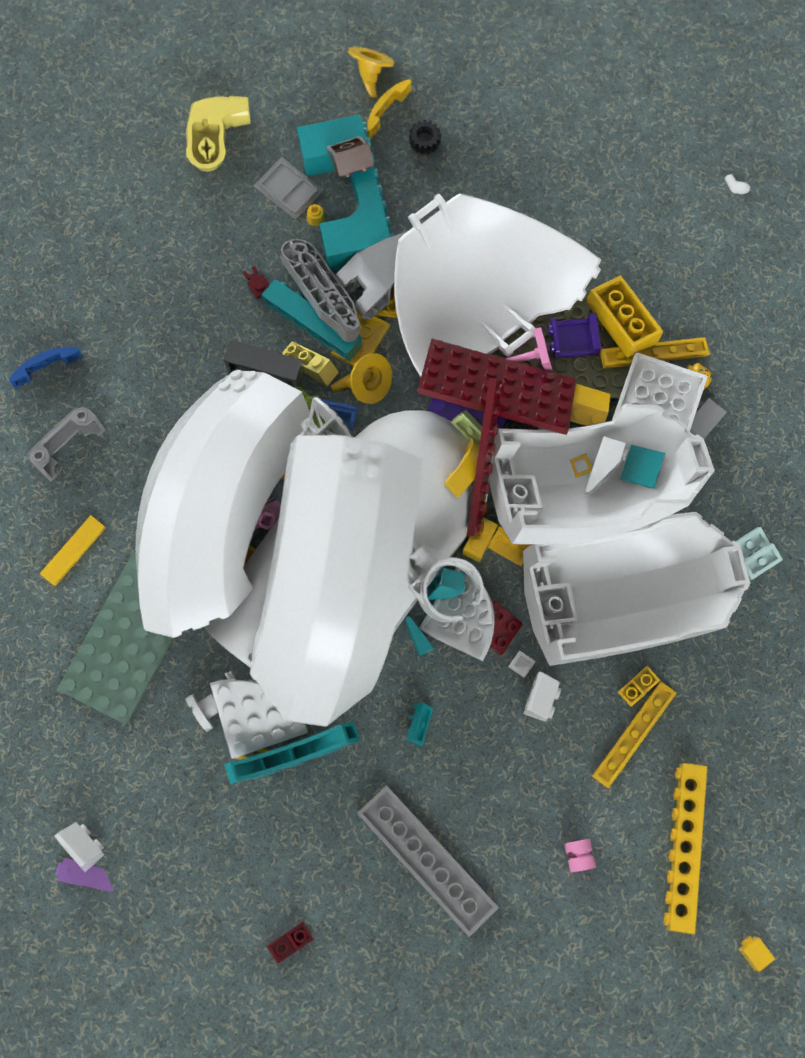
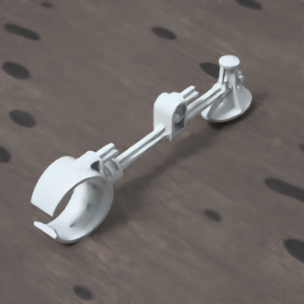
[290,397,483,622]

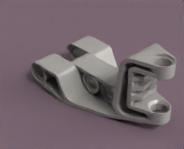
[335,231,408,320]

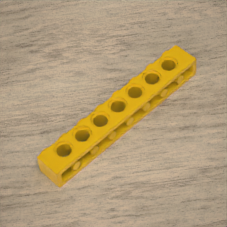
[664,763,707,934]

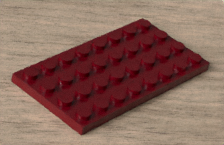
[417,338,576,435]

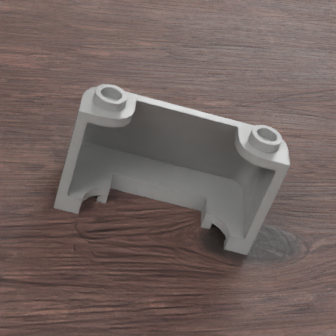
[27,407,105,482]

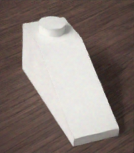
[585,436,628,496]

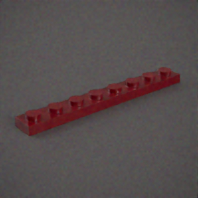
[467,378,504,537]

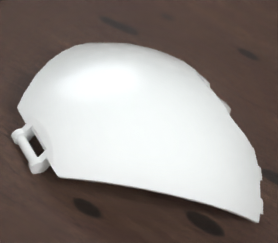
[394,194,601,377]

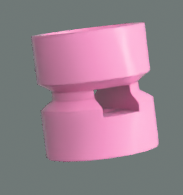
[564,839,596,872]

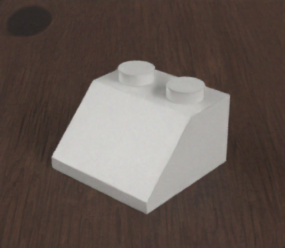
[523,672,561,722]
[55,822,104,872]

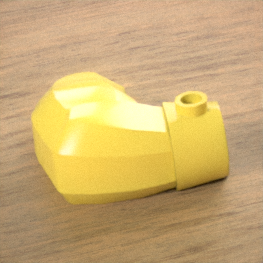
[186,96,251,172]

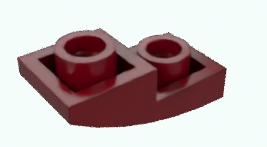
[266,922,314,965]

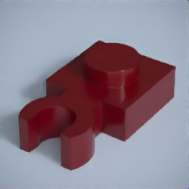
[243,266,270,299]

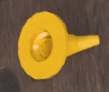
[348,47,394,98]
[331,353,393,404]

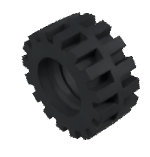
[409,120,441,154]

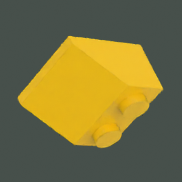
[570,384,611,426]

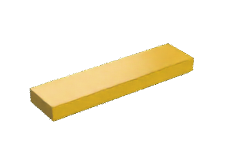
[40,515,106,586]

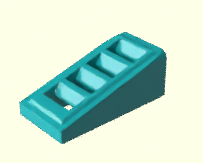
[405,616,434,656]

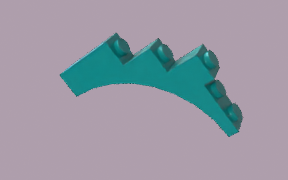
[225,721,360,784]

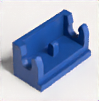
[316,399,357,431]

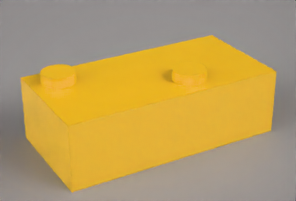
[586,275,663,359]

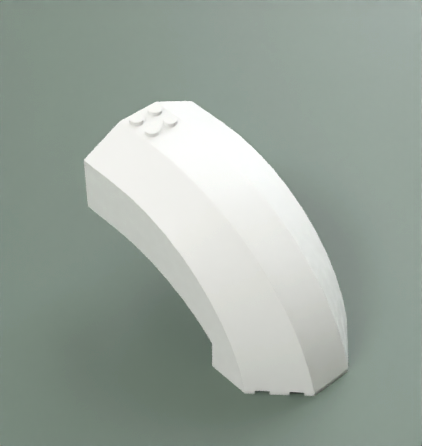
[136,370,315,638]
[250,435,422,726]

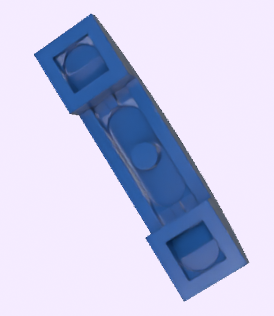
[9,347,83,388]

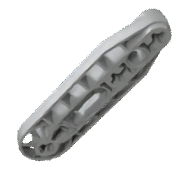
[280,239,360,342]

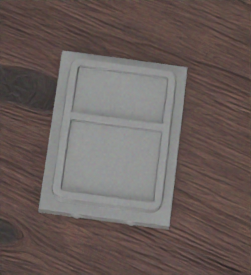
[253,157,324,220]

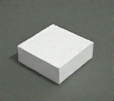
[508,651,535,678]

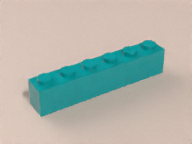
[262,279,363,362]

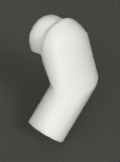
[725,174,750,194]

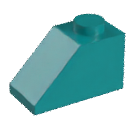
[427,568,466,600]

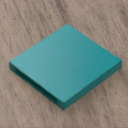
[620,445,665,489]

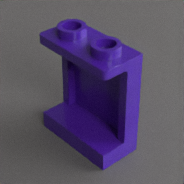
[547,313,601,359]

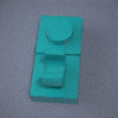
[406,702,433,747]

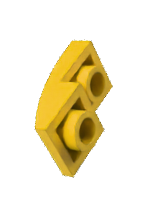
[618,666,660,707]

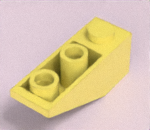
[283,341,339,386]

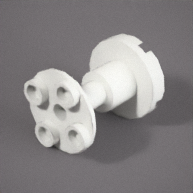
[185,671,236,732]

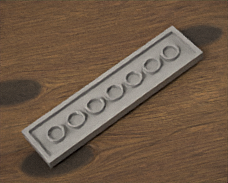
[357,785,499,937]

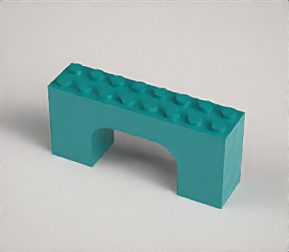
[297,115,394,271]

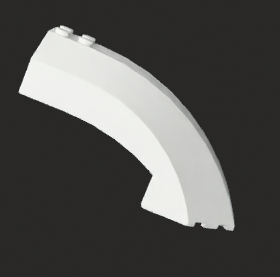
[490,404,715,544]
[523,512,750,666]

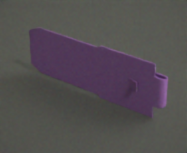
[55,858,114,892]

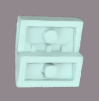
[735,527,783,580]

